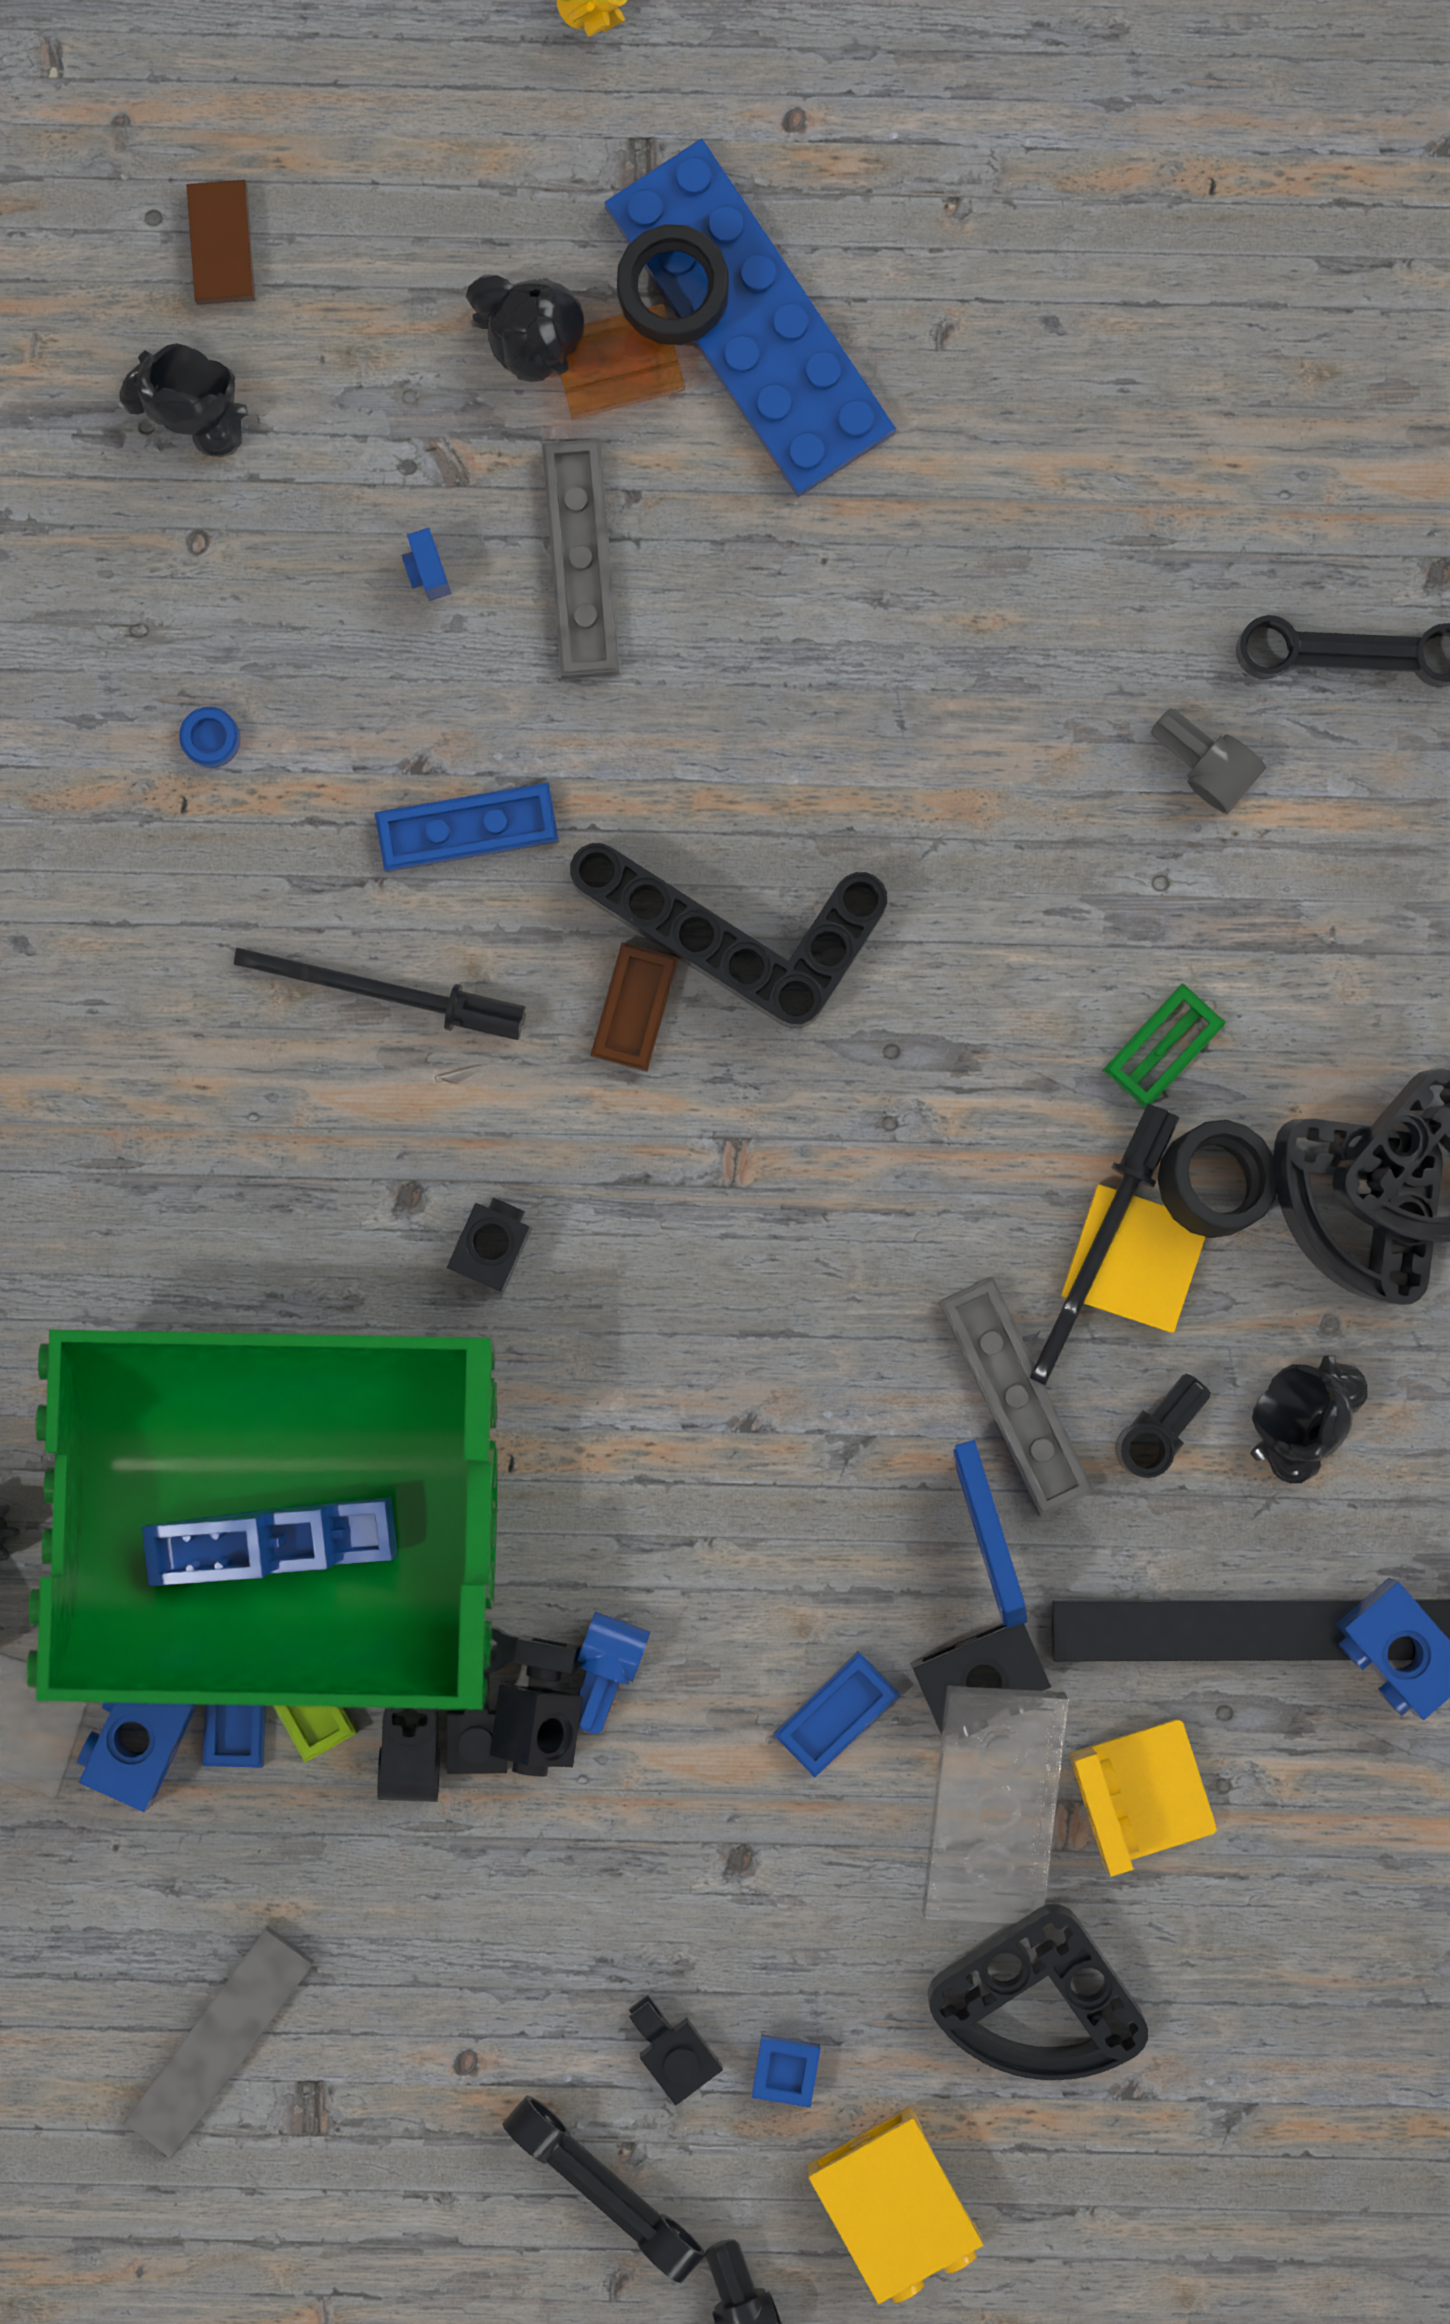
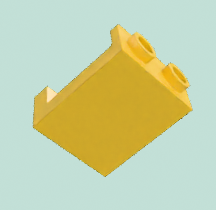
[807,2106,984,2305]

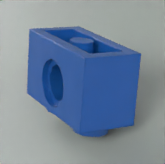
[1335,1578,1450,1721]
[77,1702,198,1812]

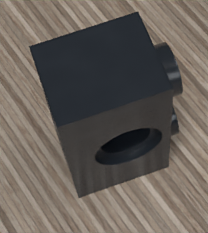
[910,1623,1051,1738]

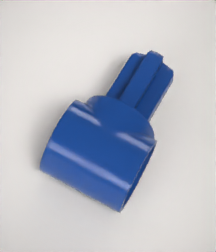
[577,1612,651,1734]

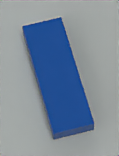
[374,782,559,872]
[953,1440,1027,1628]

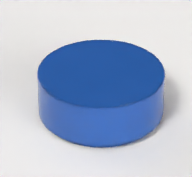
[179,707,240,768]

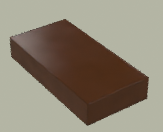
[186,180,256,305]
[590,942,679,1072]

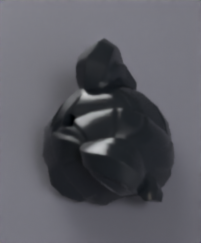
[466,274,584,382]
[119,343,248,458]
[1250,1355,1367,1484]

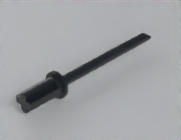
[234,948,526,1040]
[1030,1103,1180,1385]

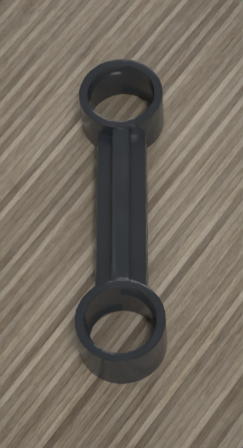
[1236,615,1450,688]
[502,2095,706,2283]

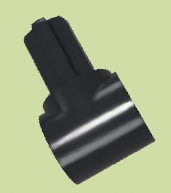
[1115,1373,1211,1478]
[706,2239,782,2324]

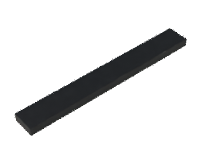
[1052,1599,1450,1662]

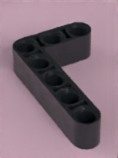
[570,843,887,1029]

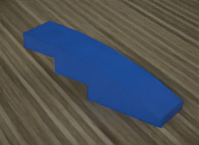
[142,1497,398,1586]

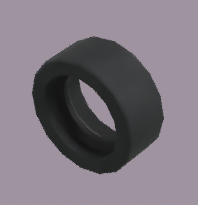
[617,224,729,345]
[1157,1119,1277,1238]

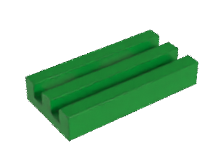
[1101,983,1226,1110]

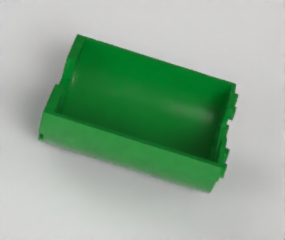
[26,1329,498,1710]

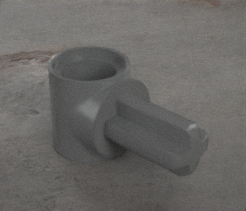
[1151,708,1266,814]

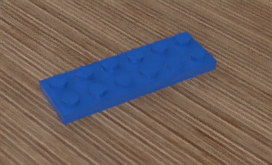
[604,138,896,497]

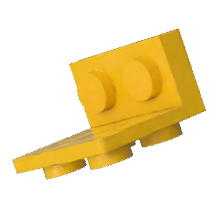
[1068,1719,1217,1877]

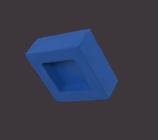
[401,527,452,601]
[751,2034,821,2108]

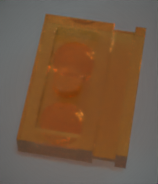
[560,304,685,420]

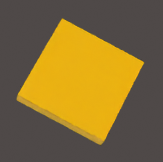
[1060,1184,1205,1333]

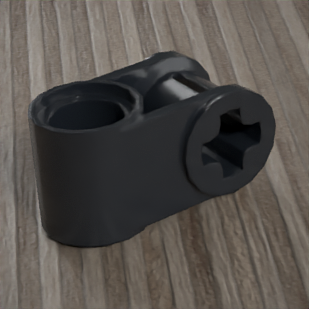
[377,1708,440,1802]

